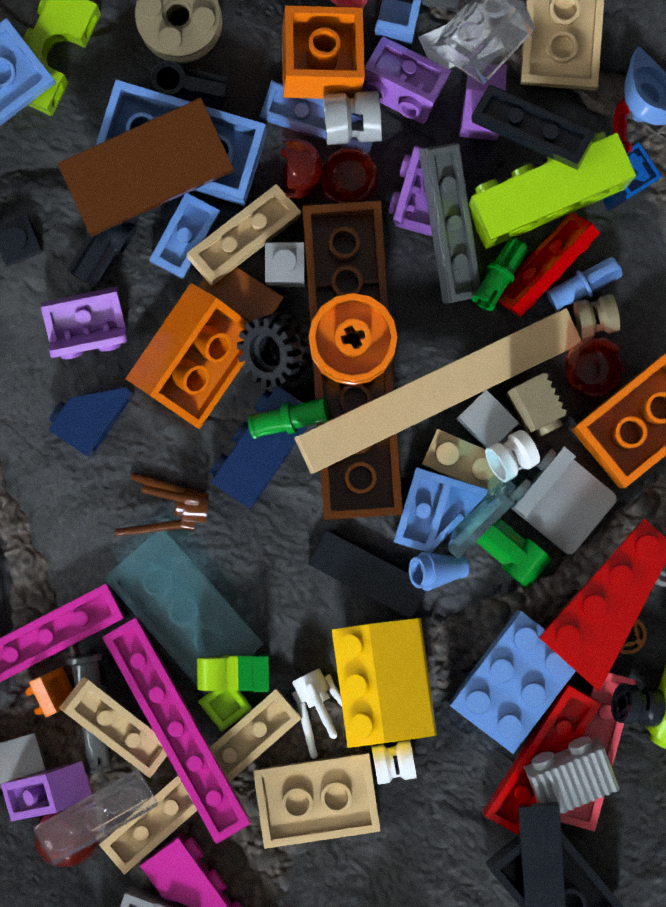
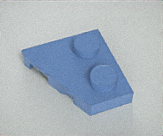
[394,467,488,553]

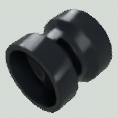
[611,683,666,727]

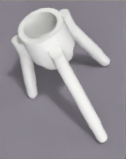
[291,668,342,759]

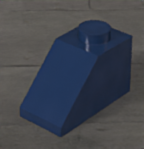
[48,387,135,458]

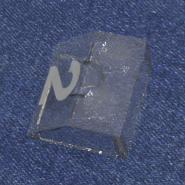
[428,0,535,85]

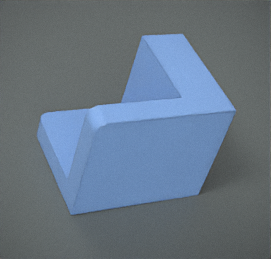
[374,0,421,46]

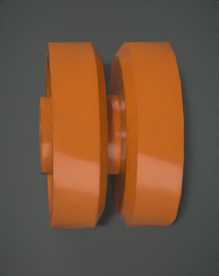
[309,293,398,386]

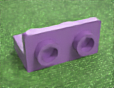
[362,36,451,124]

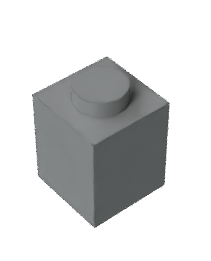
[265,242,305,287]
[457,390,519,449]

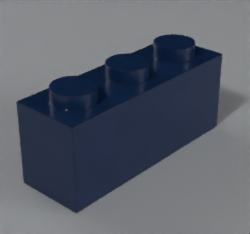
[210,386,308,510]

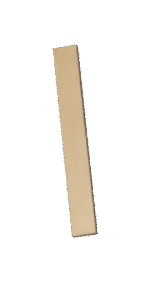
[294,308,582,474]

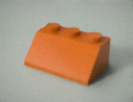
[125,283,248,429]

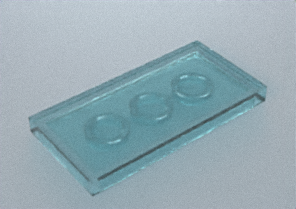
[104,531,264,695]

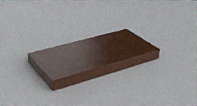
[57,98,234,237]

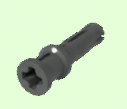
[66,653,113,774]

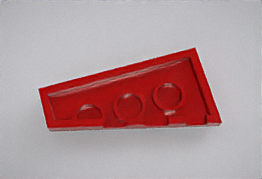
[538,519,666,691]

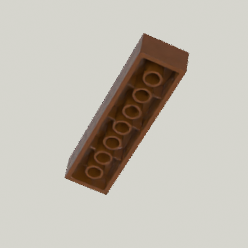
[303,201,403,520]

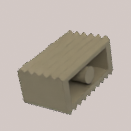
[505,373,567,438]

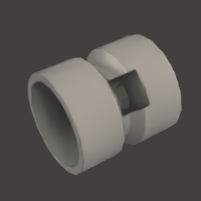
[323,91,382,145]

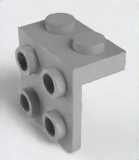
[510,446,617,554]

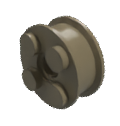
[135,0,223,63]

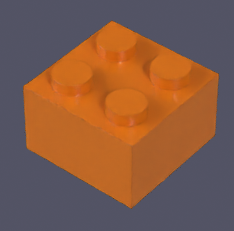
[282,5,365,99]

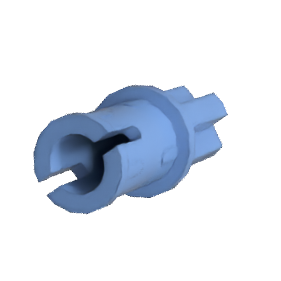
[546,257,623,312]

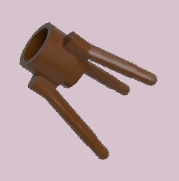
[114,473,209,536]

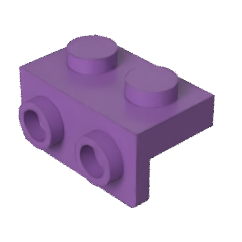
[389,146,432,236]
[40,287,127,359]

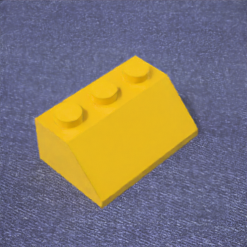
[332,618,437,748]

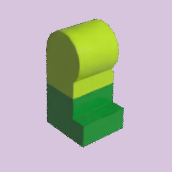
[197,654,270,692]

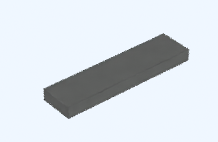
[419,142,481,303]

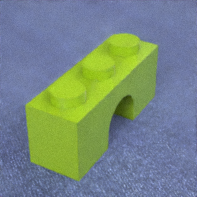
[23,0,101,116]

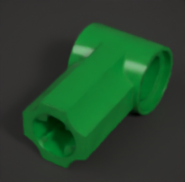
[471,513,552,589]

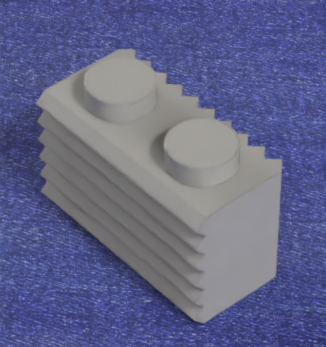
[524,737,620,814]

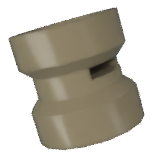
[573,294,620,339]

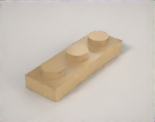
[187,184,301,286]
[59,677,167,778]

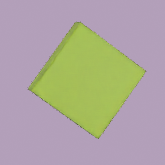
[198,691,253,732]

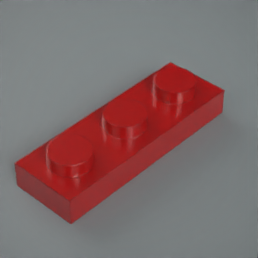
[498,212,600,317]

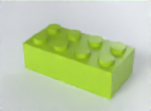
[469,132,636,250]

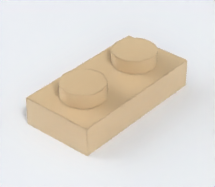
[421,429,499,495]

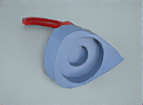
[613,46,666,153]

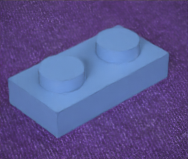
[149,193,221,280]

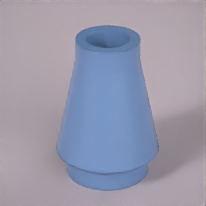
[409,552,469,591]

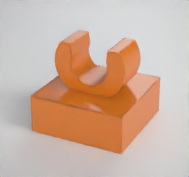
[25,666,73,718]

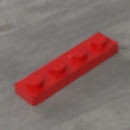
[483,682,602,835]

